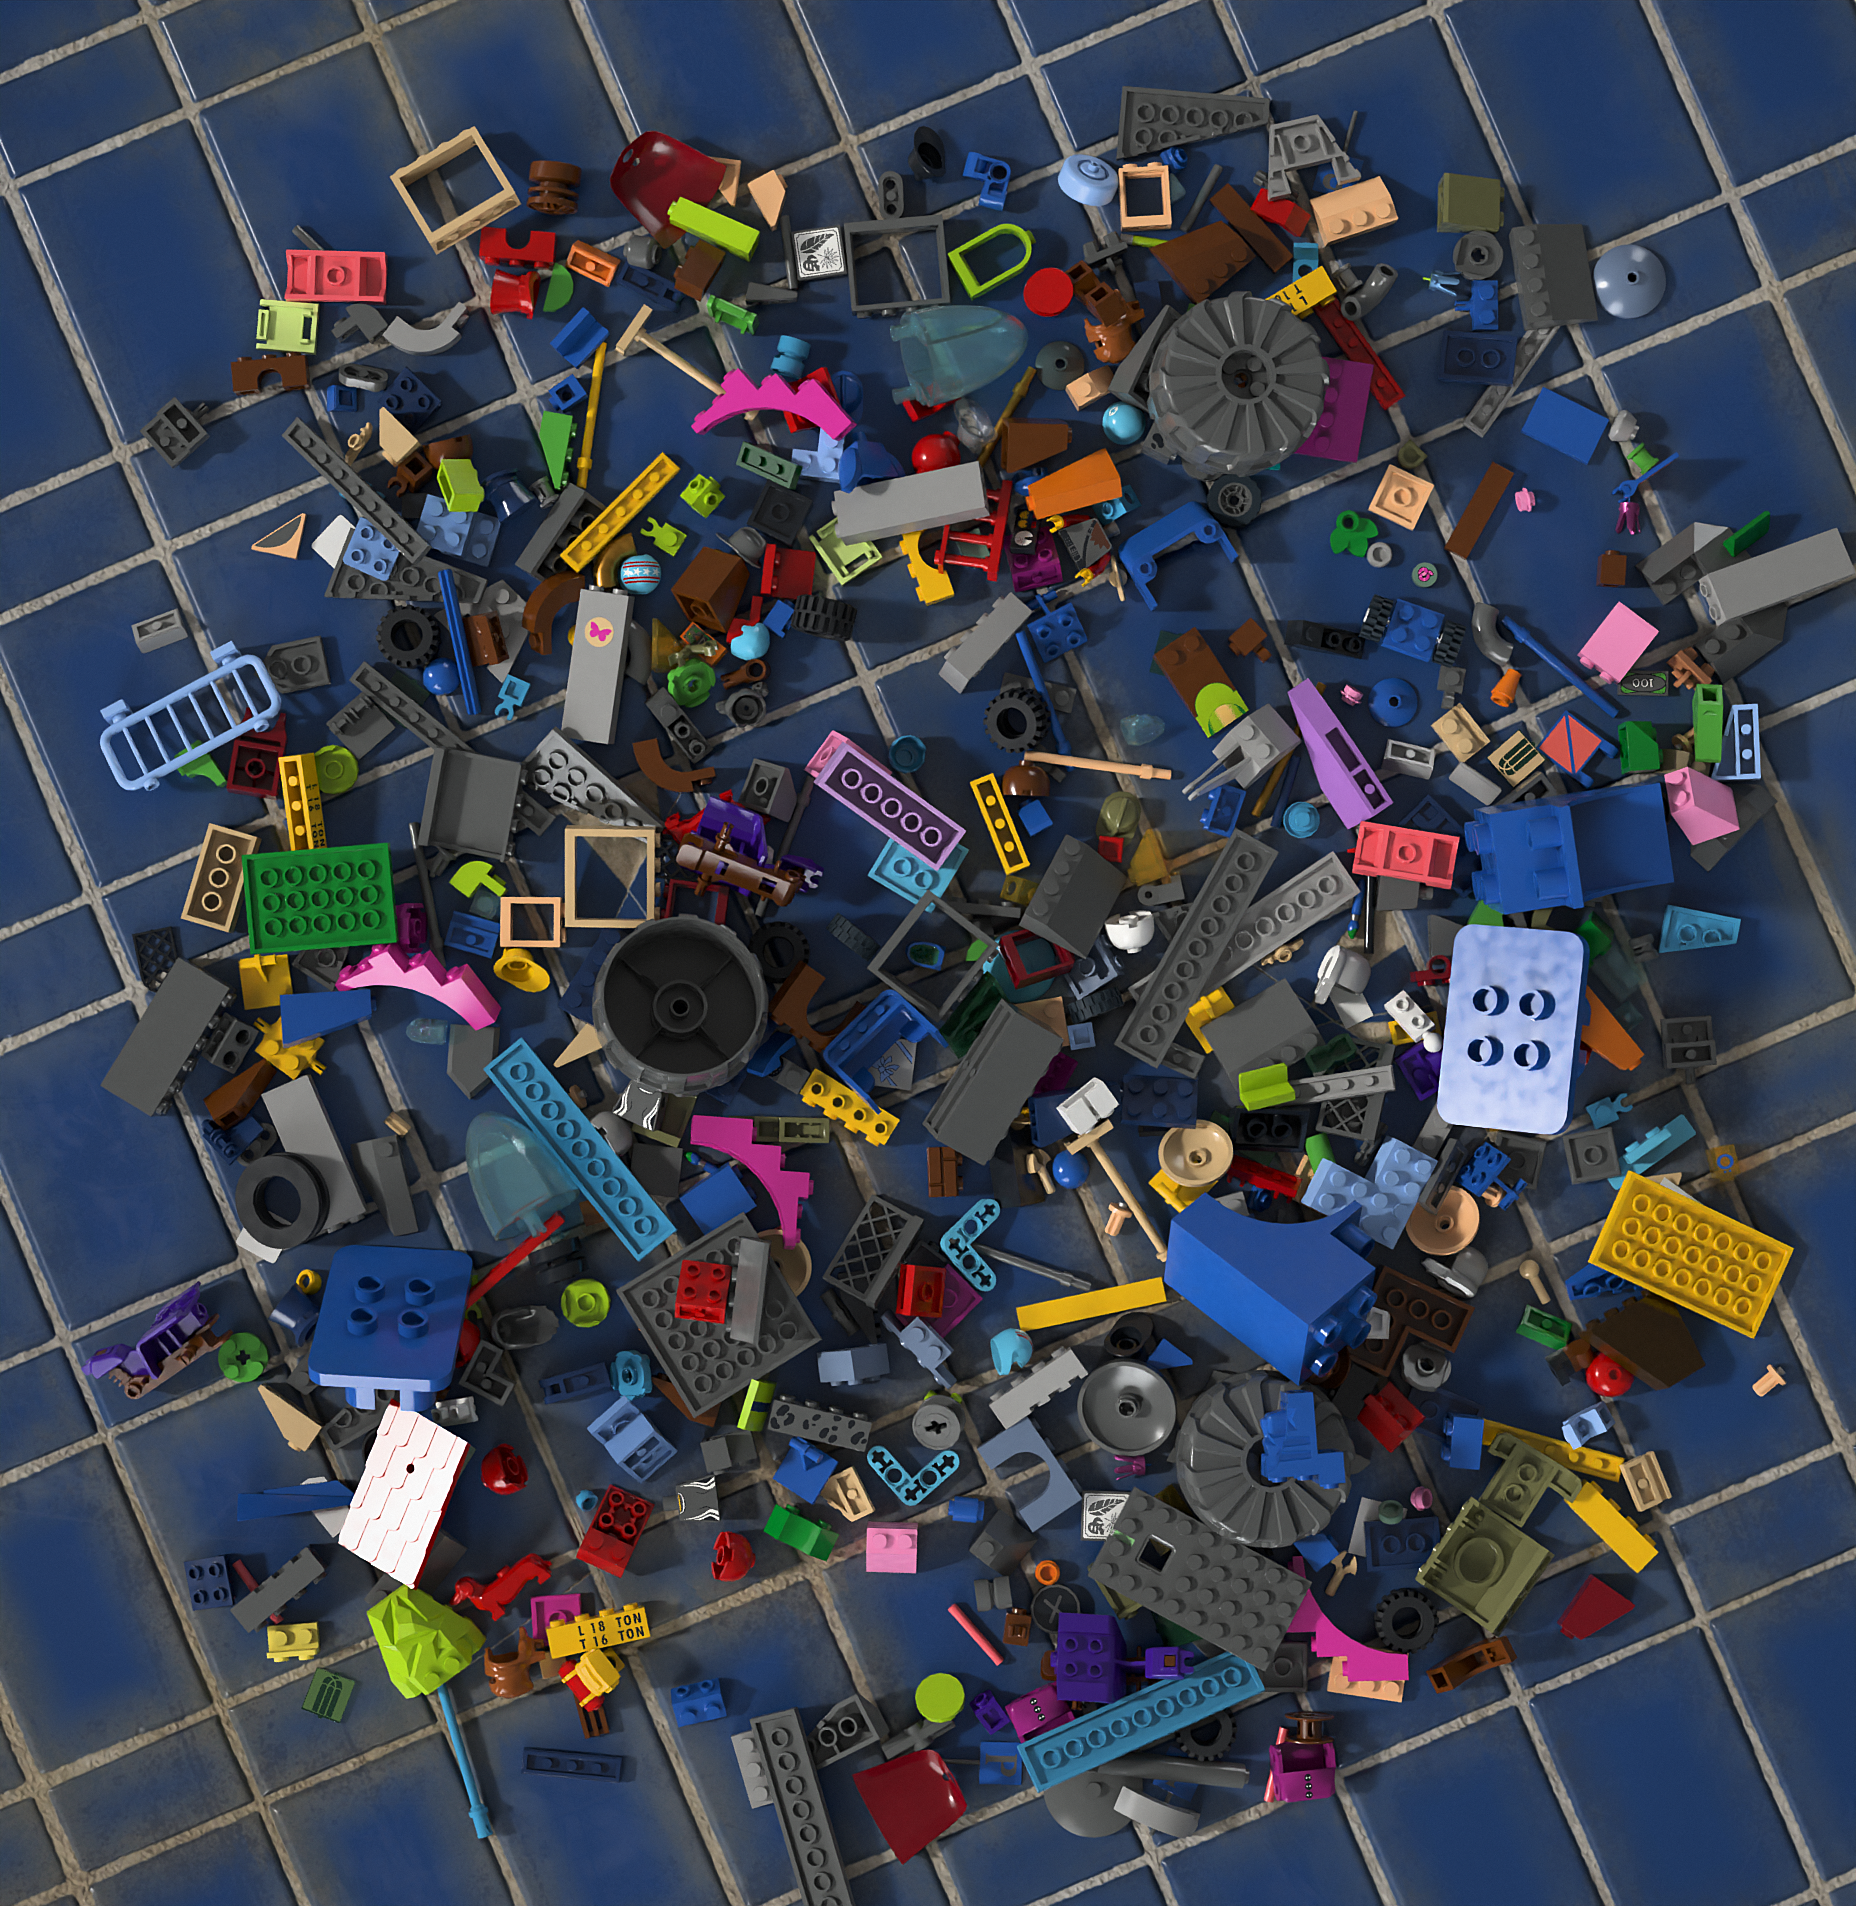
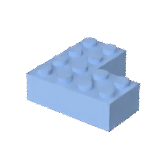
[1300,1135,1438,1249]

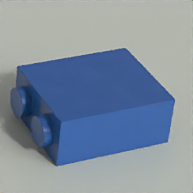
[679,1162,758,1235]

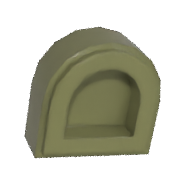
[1397,439,1428,470]

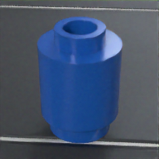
[948,1496,984,1523]

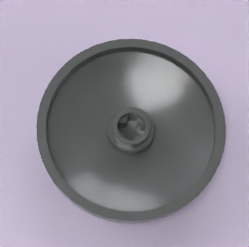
[1077,1358,1177,1456]
[1043,1773,1143,1838]

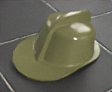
[1095,791,1141,848]

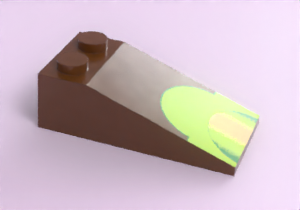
[1153,627,1249,738]

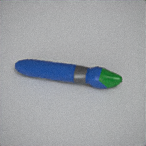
[1348,879,1365,939]
[683,1151,720,1174]

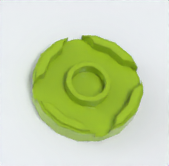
[314,745,359,795]
[561,1278,611,1328]
[915,1673,965,1723]

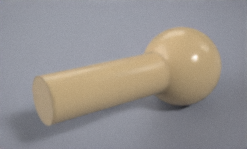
[1519,1260,1551,1304]

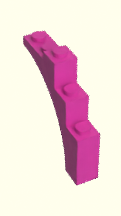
[691,368,857,441]
[335,942,501,1031]
[690,1115,814,1250]
[1286,1556,1409,1682]

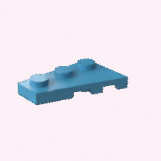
[1657,905,1741,953]

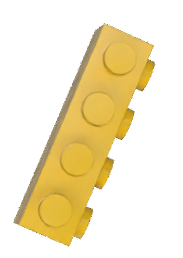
[800,1068,900,1147]

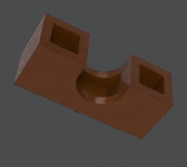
[1064,260,1126,328]
[231,352,311,396]

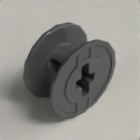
[912,1395,966,1450]

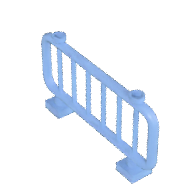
[100,641,281,791]

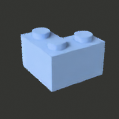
[791,428,846,483]

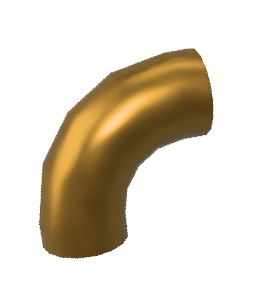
[593,533,637,592]

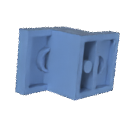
[417,494,502,568]
[587,1395,678,1484]

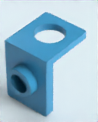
[1293,242,1319,282]
[1092,484,1142,526]

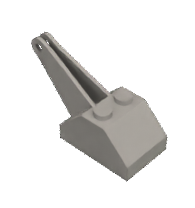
[1182,703,1301,801]

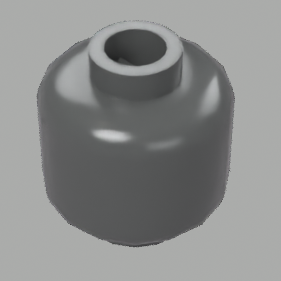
[623,235,662,269]

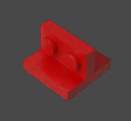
[896,1264,946,1318]
[1357,1382,1426,1453]

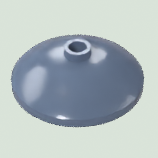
[1591,245,1666,319]

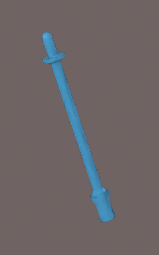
[437,1683,493,1839]

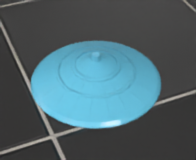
[983,930,1057,1003]

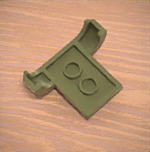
[1478,1432,1582,1528]

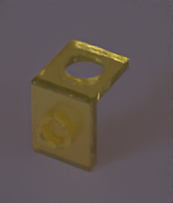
[1000,875,1039,906]

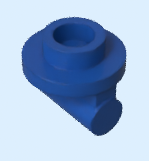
[1160,146,1188,177]
[1246,1184,1272,1212]

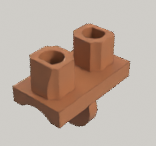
[1666,646,1715,690]

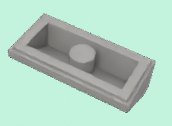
[131,608,188,653]
[1381,739,1436,779]
[1449,762,1502,805]

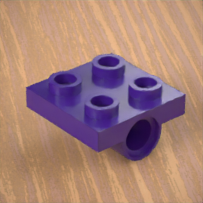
[1394,1032,1443,1101]

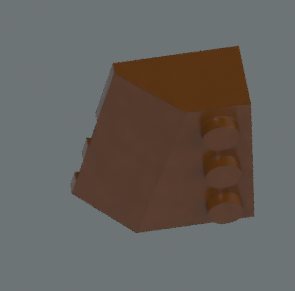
[1149,221,1256,305]

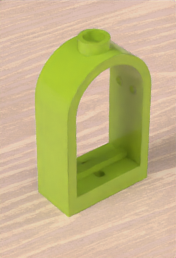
[947,224,1036,301]

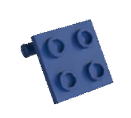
[1025,589,1088,663]
[1455,1142,1528,1211]
[772,1436,839,1505]

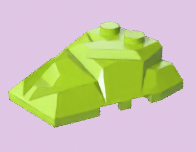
[366,1584,487,1699]

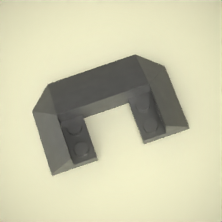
[1634,522,1788,685]

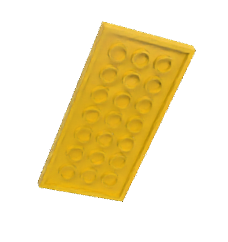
[1588,1170,1794,1339]

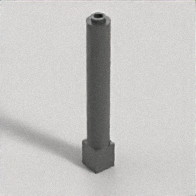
[1085,1751,1249,1789]

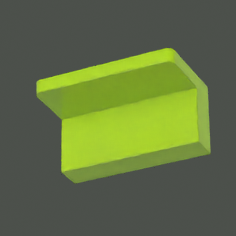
[1239,1063,1295,1111]

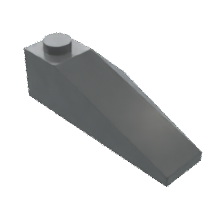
[1108,305,1182,413]
[807,1693,890,1771]

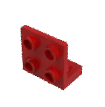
[783,367,841,433]
[761,543,816,600]
[675,1260,732,1324]

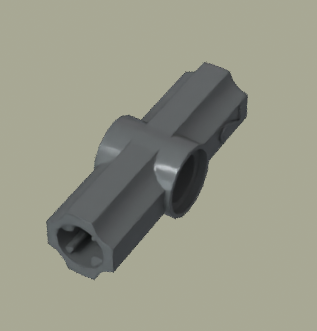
[881,1718,956,1761]

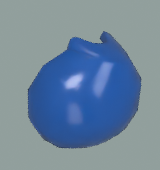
[1012,467,1049,496]
[423,657,461,696]
[1052,1150,1090,1189]

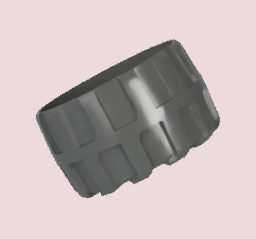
[1147,291,1330,477]
[592,914,769,1097]
[1175,1370,1355,1548]

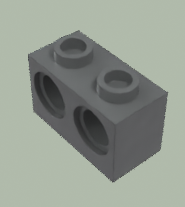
[200,1012,259,1074]

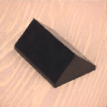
[1229,1105,1310,1153]
[989,1129,1045,1209]

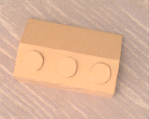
[1309,176,1398,247]

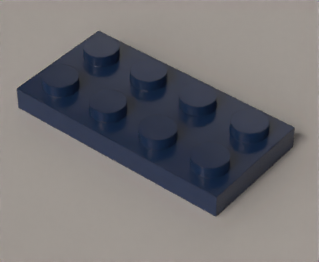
[1396,794,1482,899]

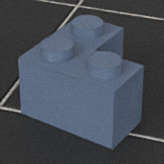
[817,1343,890,1386]

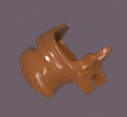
[1083,289,1145,364]
[484,1626,546,1699]

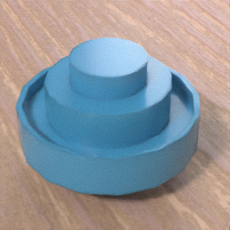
[1283,802,1320,838]

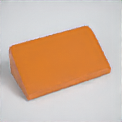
[565,240,621,287]

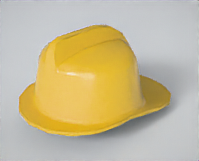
[494,947,550,992]

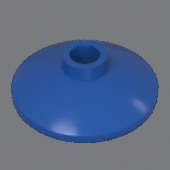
[1368,678,1417,727]

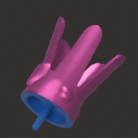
[1615,497,1641,535]
[1114,1455,1152,1480]

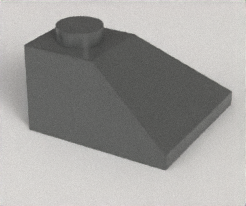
[738,758,797,823]
[968,1508,1038,1577]

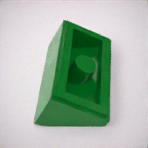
[1723,511,1770,557]
[1516,1304,1573,1350]

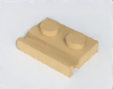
[1431,703,1490,762]
[1619,1451,1672,1512]

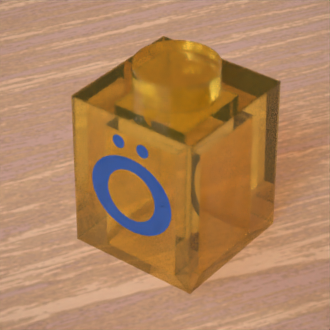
[1705,1144,1741,1182]

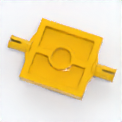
[253,1017,327,1080]

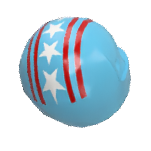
[618,554,661,594]
[990,1328,1033,1376]

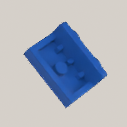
[1200,784,1247,838]
[671,1678,727,1727]

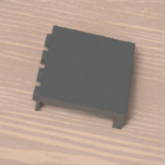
[418,746,529,862]

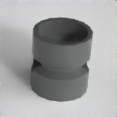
[974,1575,1013,1612]

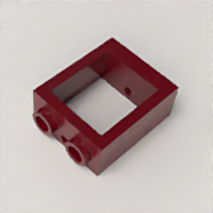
[660,879,730,926]
[997,929,1075,990]

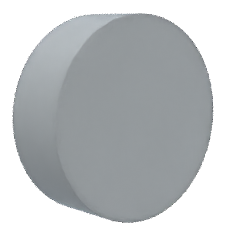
[1367,542,1392,568]

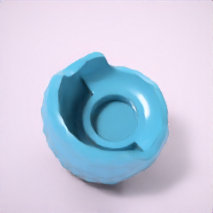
[731,623,770,660]

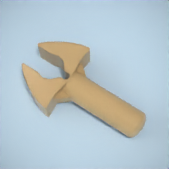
[1026,1149,1056,1194]
[1325,1550,1357,1596]

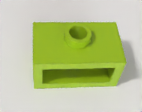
[437,459,484,512]

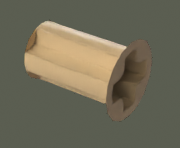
[384,1111,411,1138]

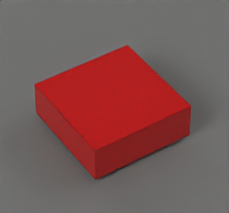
[1097,835,1124,863]

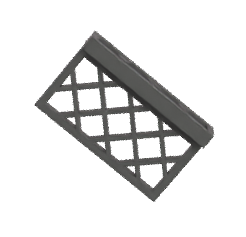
[1316,1035,1396,1145]
[823,1194,924,1310]

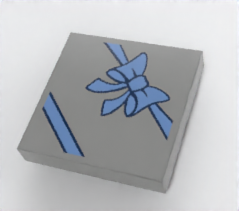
[868,1039,917,1090]

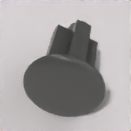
[428,847,456,878]

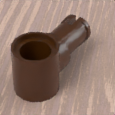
[721,659,771,690]

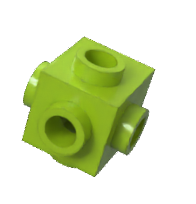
[680,474,725,518]

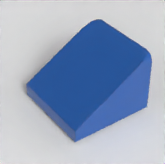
[327,385,357,412]

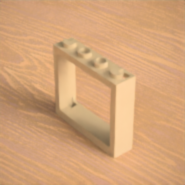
[390,126,521,255]
[565,825,661,928]

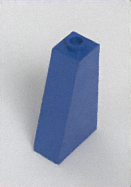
[280,989,376,1048]

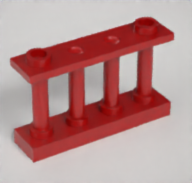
[934,480,1013,582]

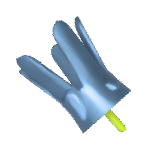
[1423,270,1461,297]

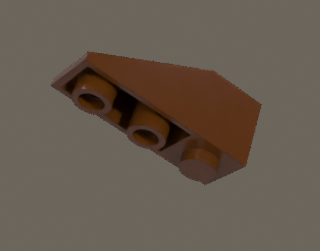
[203,1058,277,1131]
[651,1372,722,1427]

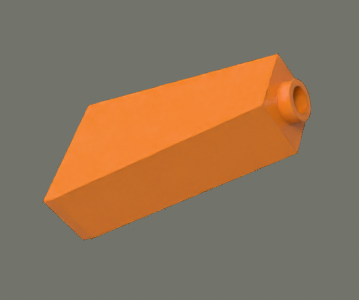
[1025,448,1122,520]
[1581,985,1645,1071]

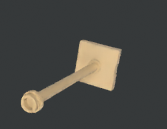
[615,304,760,422]
[1062,1118,1168,1262]

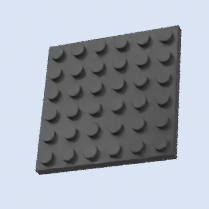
[616,1212,822,1418]

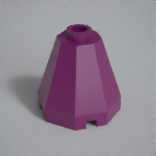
[396,903,427,953]

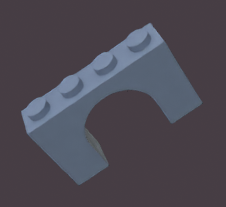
[977,1416,1083,1532]

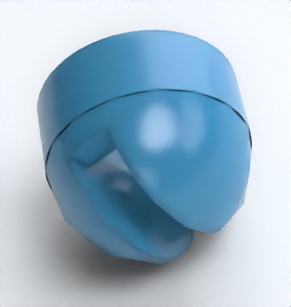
[576,1489,598,1512]

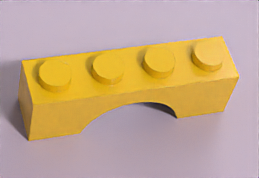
[899,529,954,606]

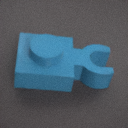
[495,674,531,721]
[1585,1093,1633,1129]

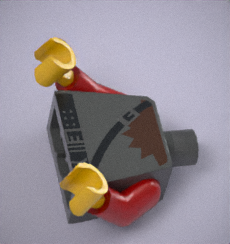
[1046,514,1121,587]

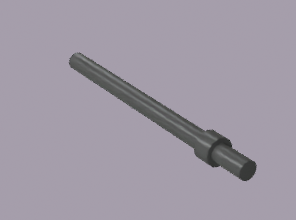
[755,775,816,917]
[408,822,446,968]
[949,1239,1092,1292]

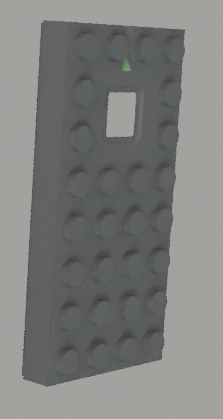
[1087,1486,1312,1672]

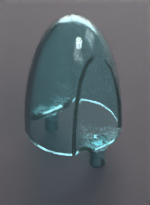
[890,305,1029,407]
[465,1111,580,1244]

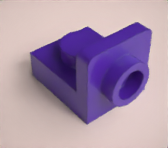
[969,1689,1011,1735]

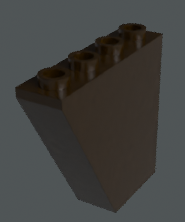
[1578,1288,1706,1391]

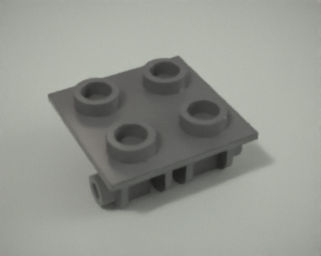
[326,691,395,760]

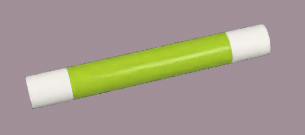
[1120,233,1168,248]

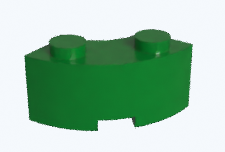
[763,1504,839,1562]

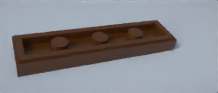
[1209,183,1293,274]
[1444,462,1514,560]

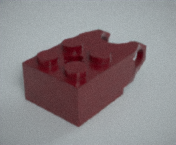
[226,707,288,800]

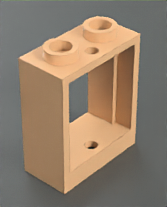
[1118,162,1172,232]
[500,897,567,948]

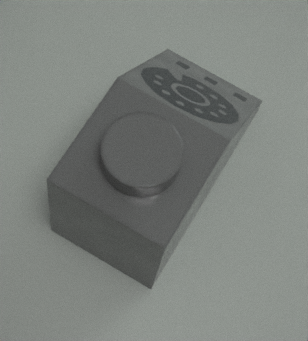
[767,1055,811,1095]

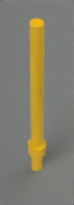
[576,342,607,489]

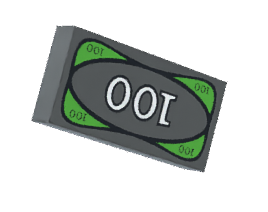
[1617,670,1668,697]

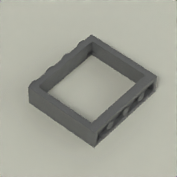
[844,214,950,319]
[867,890,1000,1023]

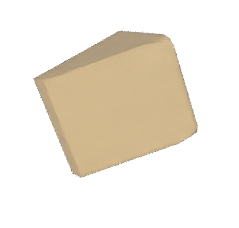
[539,1650,566,1679]

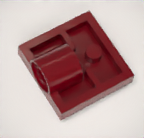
[1410,955,1451,986]

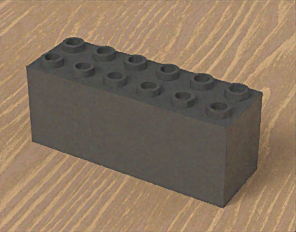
[100,957,238,1117]
[922,998,1064,1166]

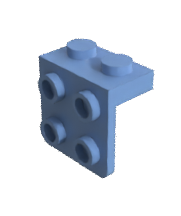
[343,517,400,581]

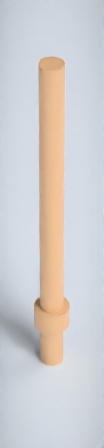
[1024,750,1171,780]

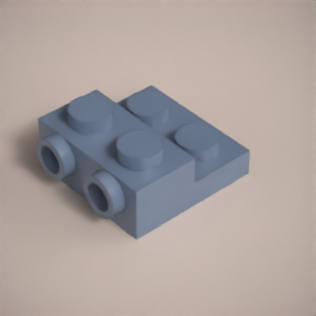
[1054,932,1125,1000]

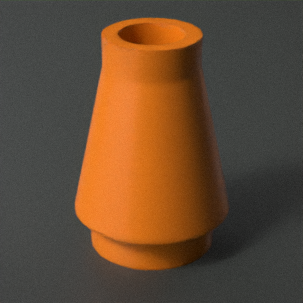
[1491,669,1521,707]

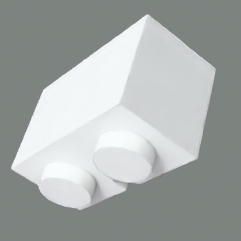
[1056,1077,1119,1135]

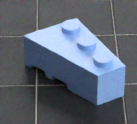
[1710,704,1761,782]

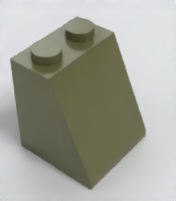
[1437,173,1504,234]

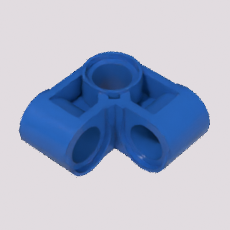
[962,152,1011,212]

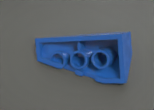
[1565,1263,1644,1300]

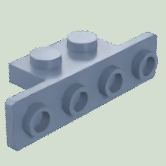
[880,1309,957,1390]

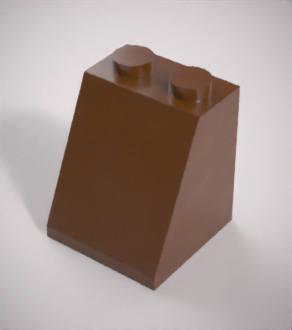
[1000,417,1072,473]
[671,547,750,633]

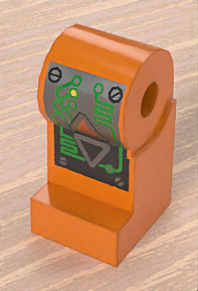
[679,622,728,668]

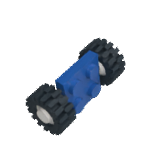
[1359,594,1466,668]

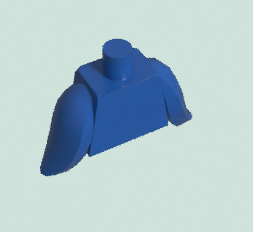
[839,431,906,494]

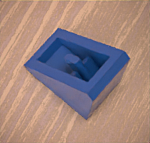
[1144,1337,1193,1370]

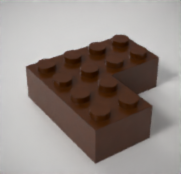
[1346,1264,1475,1377]

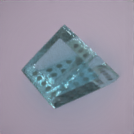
[1169,173,1186,207]

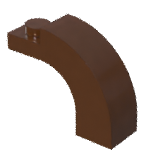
[522,570,585,655]
[632,738,717,794]
[1426,1636,1518,1694]

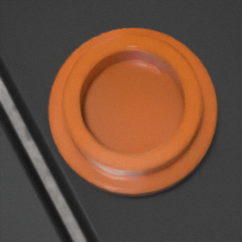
[1035,1560,1060,1585]

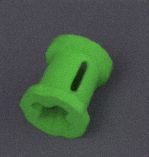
[1626,442,1659,475]

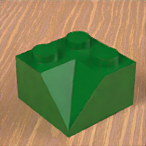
[1618,721,1663,775]

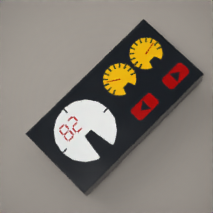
[1010,509,1042,555]

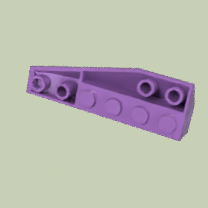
[1287,678,1393,829]

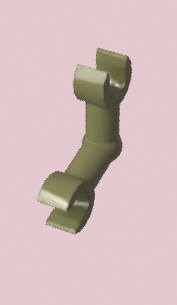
[668,640,718,667]

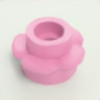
[1515,488,1535,512]
[1340,684,1364,706]
[1410,1486,1433,1511]

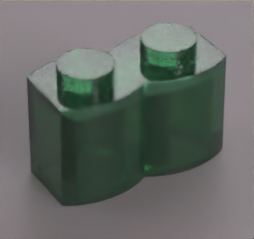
[1305,1033,1357,1077]

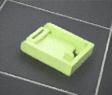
[256,299,320,355]
[808,517,883,586]

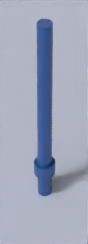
[1500,615,1619,718]
[1015,630,1077,772]

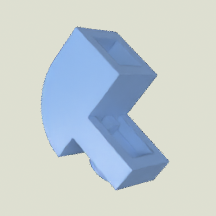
[1562,1401,1616,1450]

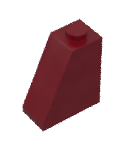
[1557,1574,1635,1640]

